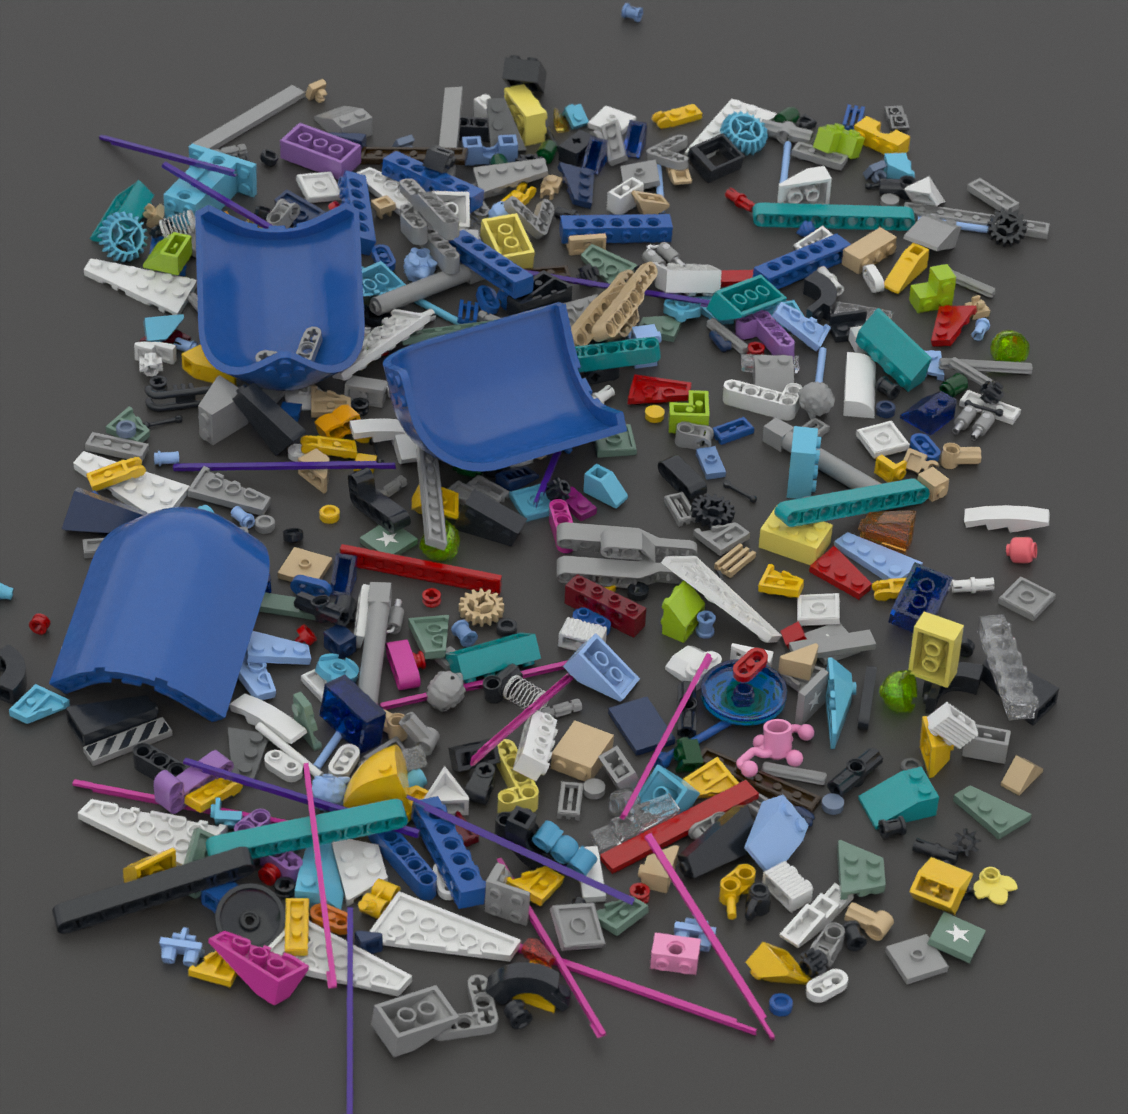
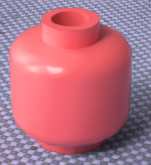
[1006,537,1037,564]

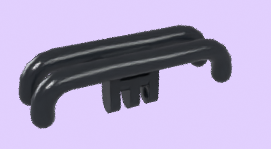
[144,379,216,412]

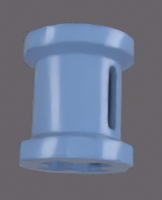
[621,3,643,22]
[696,610,716,639]
[451,620,478,647]

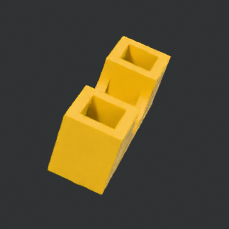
[854,116,910,155]

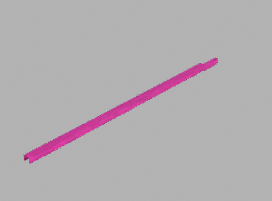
[619,653,713,820]
[379,660,568,710]
[470,673,574,766]
[303,763,337,989]
[72,779,289,824]
[645,833,775,1040]
[497,858,606,1038]
[517,944,757,1035]

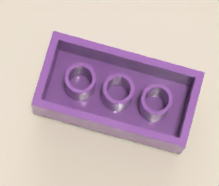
[280,123,361,180]

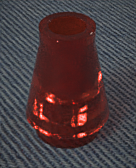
[521,937,556,968]

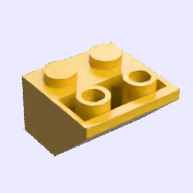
[909,857,973,915]

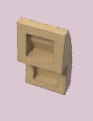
[666,167,692,185]

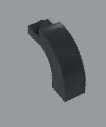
[803,271,837,323]
[0,644,27,705]
[922,662,984,714]
[505,805,568,875]
[485,962,571,1012]

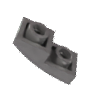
[884,106,909,131]

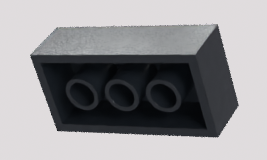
[502,55,547,93]

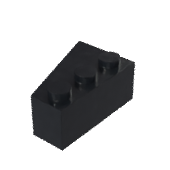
[506,270,572,316]
[454,489,527,547]

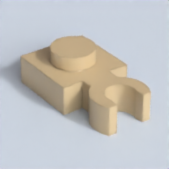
[540,175,563,200]
[904,448,939,474]

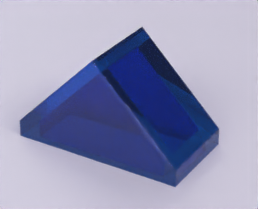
[624,120,647,158]
[581,136,608,175]
[331,553,357,596]

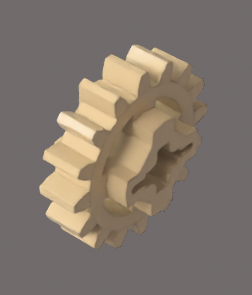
[459,589,504,627]

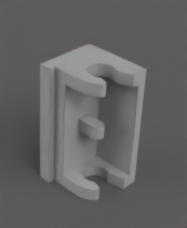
[344,376,388,408]

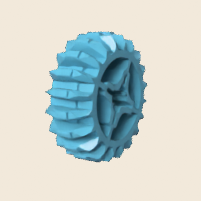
[720,111,768,156]
[97,211,148,262]

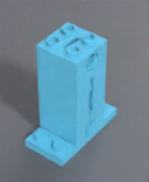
[164,143,257,231]

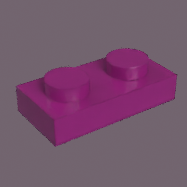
[565,486,597,522]

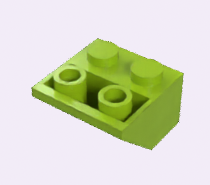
[143,232,192,275]
[661,580,705,643]

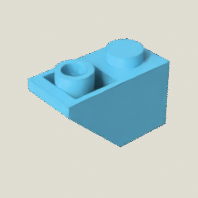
[884,153,915,179]
[584,464,628,509]

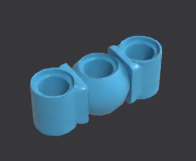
[532,820,598,876]

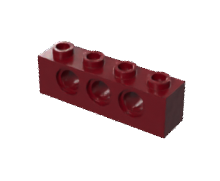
[564,574,647,638]

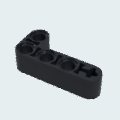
[348,467,411,533]

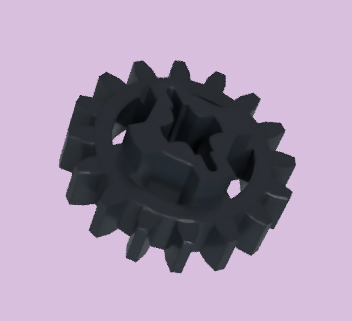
[987,208,1027,247]
[690,493,735,529]

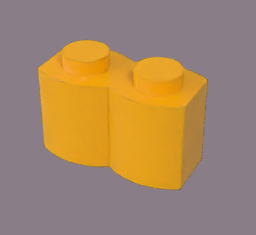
[314,404,361,439]

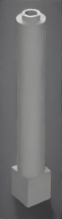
[369,262,485,316]
[762,417,882,489]
[356,582,392,716]

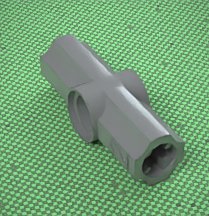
[761,119,814,145]

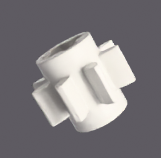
[139,353,163,376]

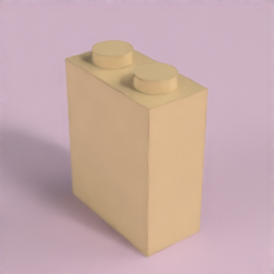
[551,720,614,781]

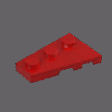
[931,305,977,346]
[627,374,692,404]
[809,546,872,600]

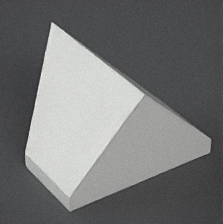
[904,176,945,206]
[424,766,469,816]

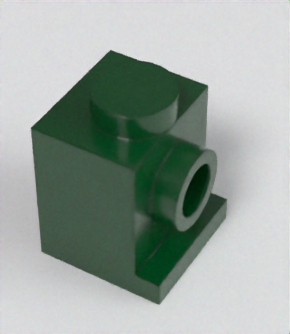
[673,737,703,773]

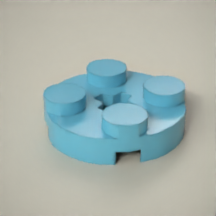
[663,296,701,322]
[315,654,359,688]

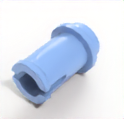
[971,318,990,341]
[174,337,199,352]
[154,451,179,467]
[231,506,255,529]

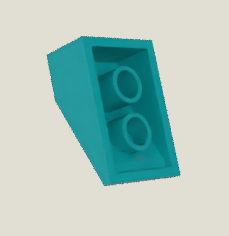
[858,767,939,830]

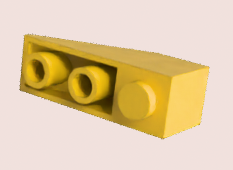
[884,242,929,294]
[182,345,237,386]

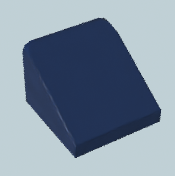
[355,931,383,954]

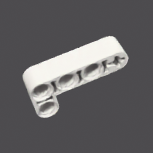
[722,380,802,421]

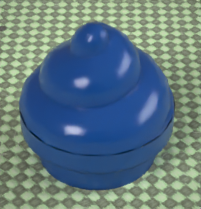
[797,220,816,237]

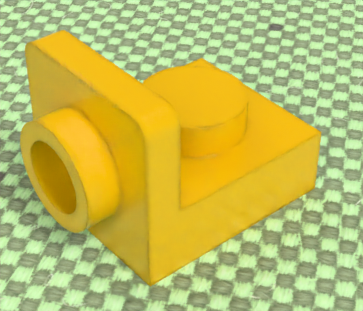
[874,454,907,483]

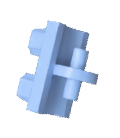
[674,918,716,952]
[160,927,205,967]

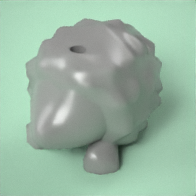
[798,381,835,419]
[426,671,466,712]

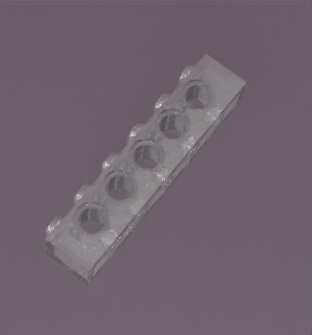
[977,614,1038,720]

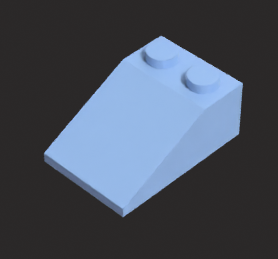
[563,633,640,702]
[744,795,808,872]

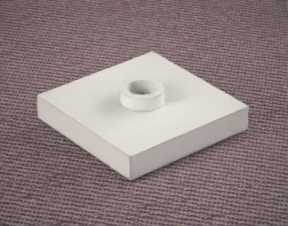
[588,105,636,135]
[296,172,341,203]
[856,421,910,459]
[797,593,840,626]

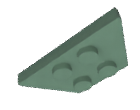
[837,840,886,900]

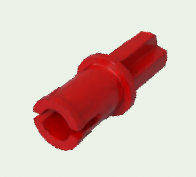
[725,188,755,212]

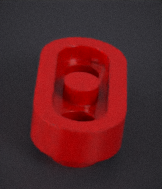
[733,648,768,682]

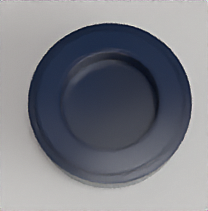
[876,400,896,418]

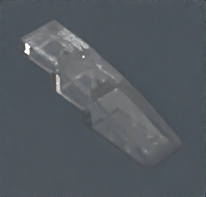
[589,793,680,854]

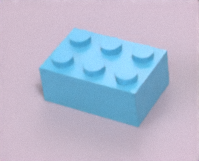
[787,426,821,499]

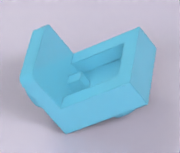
[561,104,589,130]
[210,798,243,829]

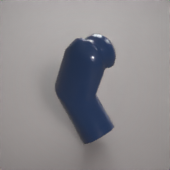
[709,331,732,352]
[793,806,815,827]

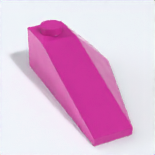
[208,931,309,1005]

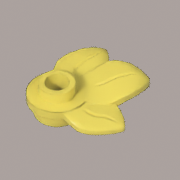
[973,867,1018,905]

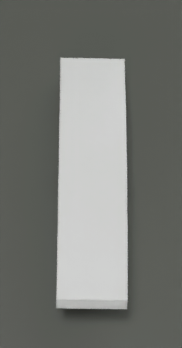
[349,419,406,446]
[964,505,1050,533]
[229,694,307,744]
[780,883,853,948]

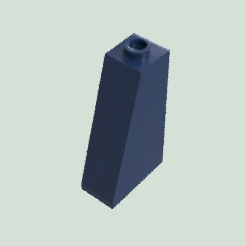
[62,487,147,533]

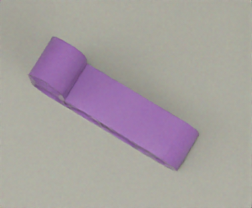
[735,310,795,360]
[154,750,234,814]
[234,809,303,885]

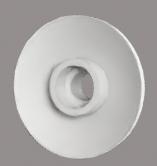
[285,386,322,411]

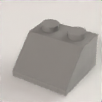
[752,355,794,392]

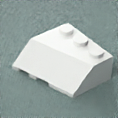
[653,262,721,296]

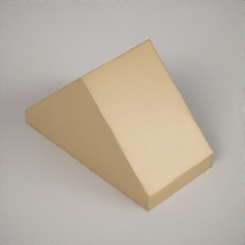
[631,190,670,214]
[778,643,819,681]
[1001,755,1043,795]

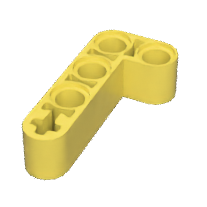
[496,739,539,814]

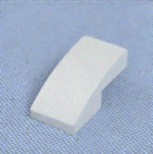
[134,342,177,365]

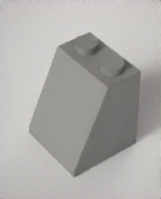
[198,376,248,445]

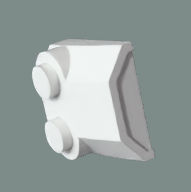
[665,646,725,691]

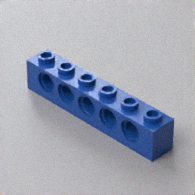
[382,151,484,213]
[338,170,376,256]
[559,214,673,244]
[448,230,534,299]
[753,233,851,289]
[411,796,486,909]

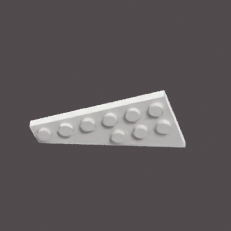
[685,99,777,158]
[357,167,411,215]
[84,259,197,315]
[332,309,430,380]
[73,451,190,514]
[661,556,782,643]
[78,799,228,866]
[369,891,521,962]
[268,921,412,997]

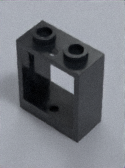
[687,133,745,183]

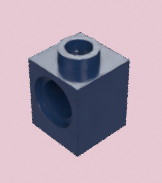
[324,625,356,659]

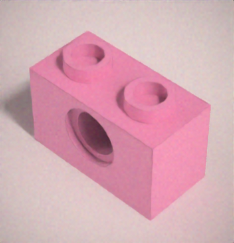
[650,933,701,975]

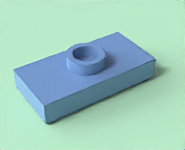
[696,446,726,480]

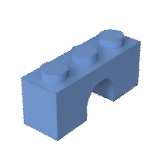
[462,134,518,166]

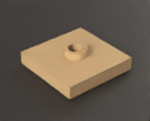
[278,547,332,582]

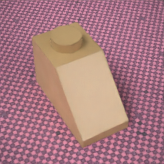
[298,448,330,494]
[638,845,679,893]

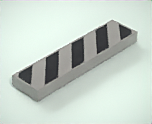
[83,717,173,766]

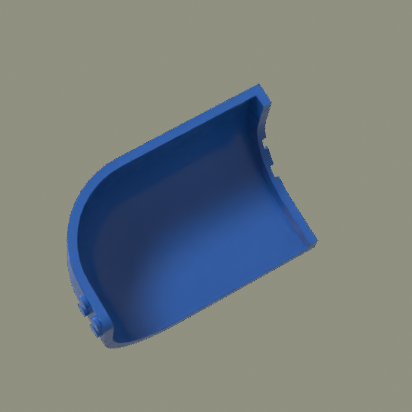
[195,203,365,391]
[383,302,627,471]
[49,507,270,722]

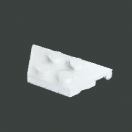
[331,839,388,906]

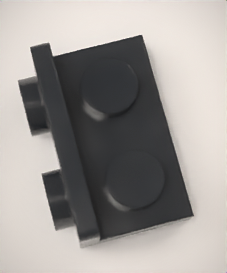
[829,309,867,343]

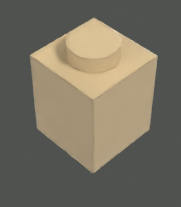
[917,467,949,502]

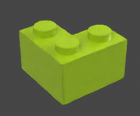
[813,123,865,159]
[909,264,956,313]
[668,390,710,434]

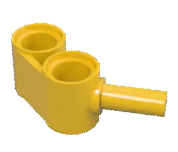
[719,864,756,920]
[358,878,401,919]

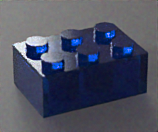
[888,562,953,632]
[319,674,386,754]

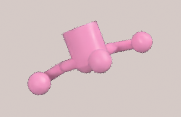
[736,719,815,778]

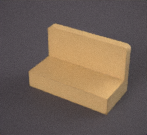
[566,233,606,255]

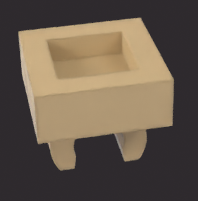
[305,79,327,103]
[371,195,396,219]
[143,203,165,228]
[965,295,990,320]

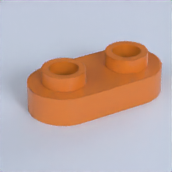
[310,903,347,935]

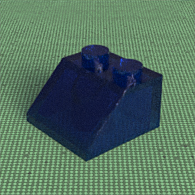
[900,391,957,436]

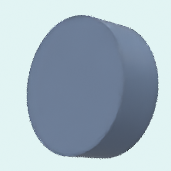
[116,420,136,439]
[822,793,844,815]

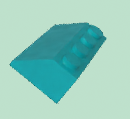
[90,180,154,246]
[706,274,787,320]
[855,308,932,392]
[445,633,541,683]

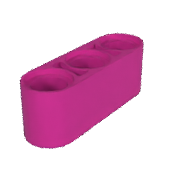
[549,499,573,553]
[385,639,421,690]

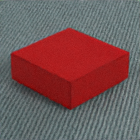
[780,621,807,649]

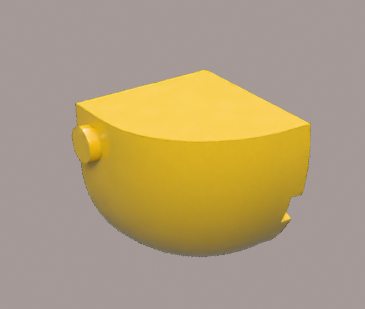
[343,744,412,811]

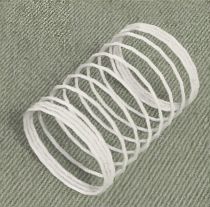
[159,210,196,238]
[503,675,548,711]

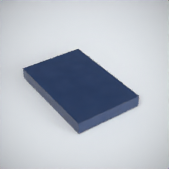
[608,697,675,756]

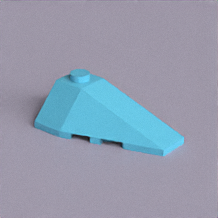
[362,261,406,296]
[825,658,856,749]
[295,843,344,911]

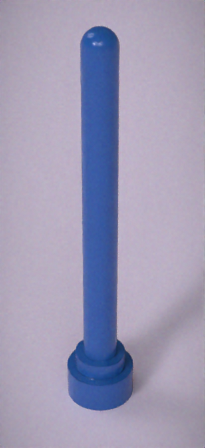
[653,720,734,769]

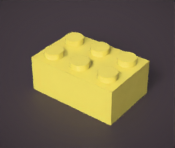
[504,84,547,146]
[480,213,535,268]
[759,507,833,565]
[908,612,964,688]

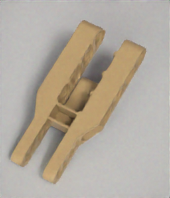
[571,262,658,347]

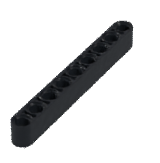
[52,846,255,934]

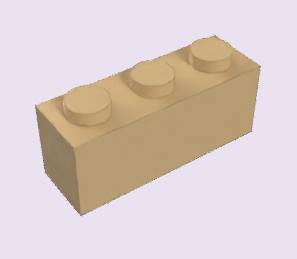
[842,227,897,274]

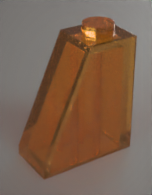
[858,510,917,554]

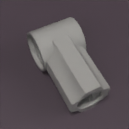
[398,712,440,756]

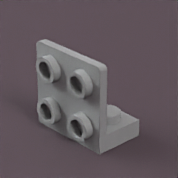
[485,863,530,926]

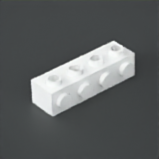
[513,710,558,781]

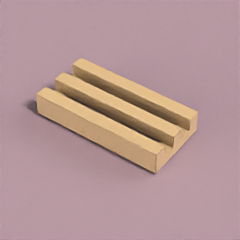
[714,543,756,578]

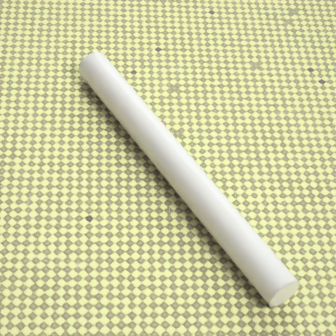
[255,722,324,776]

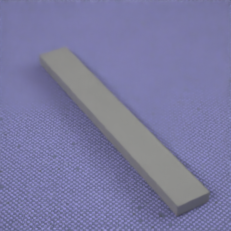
[193,85,305,150]
[439,86,463,177]
[904,202,1050,239]
[416,446,447,550]

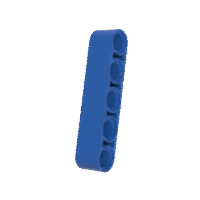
[368,830,437,900]

